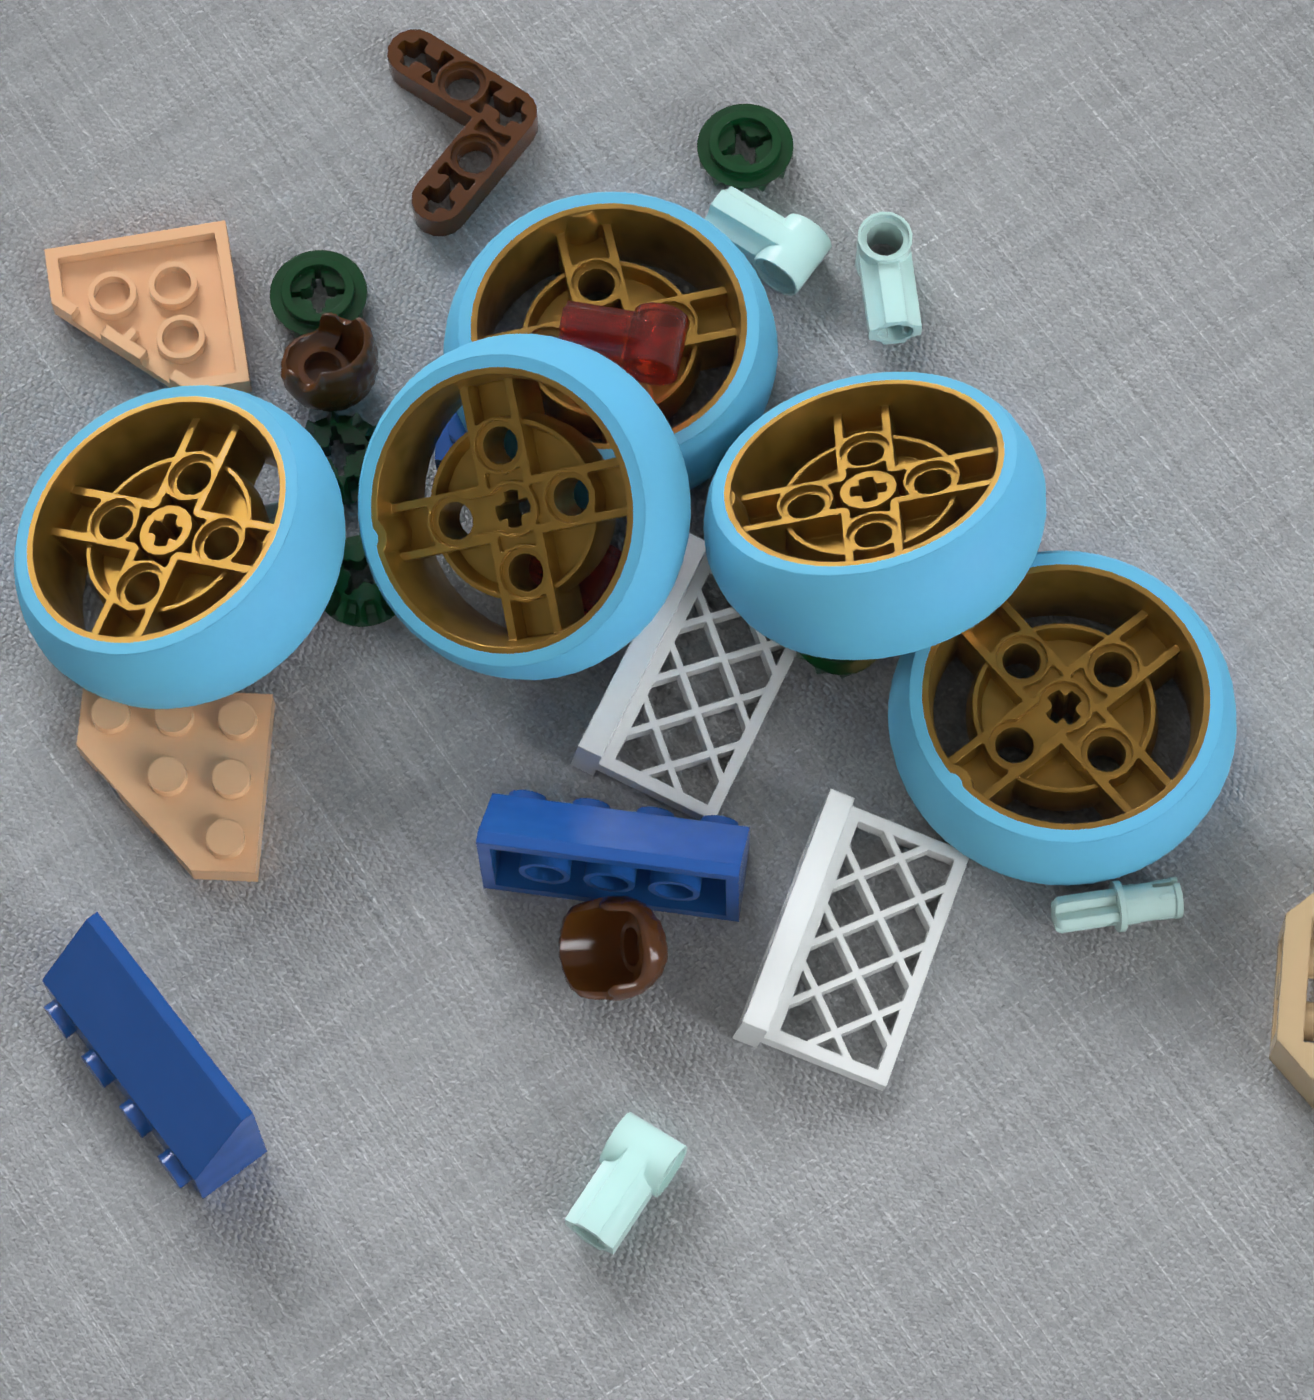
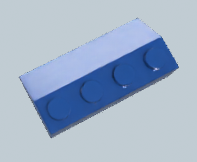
[476,790,750,922]
[42,912,267,1199]

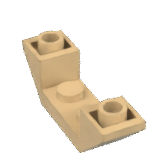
[1269,892,1314,1110]

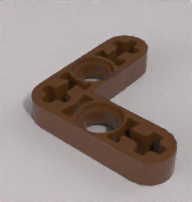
[387,29,538,236]

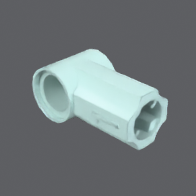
[705,186,832,296]
[855,211,922,345]
[565,1112,688,1255]

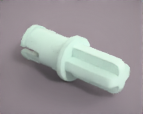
[1051,877,1184,933]

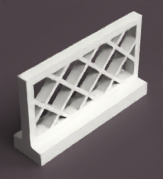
[571,533,796,820]
[732,789,969,1091]

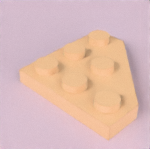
[44,220,252,393]
[76,688,275,882]

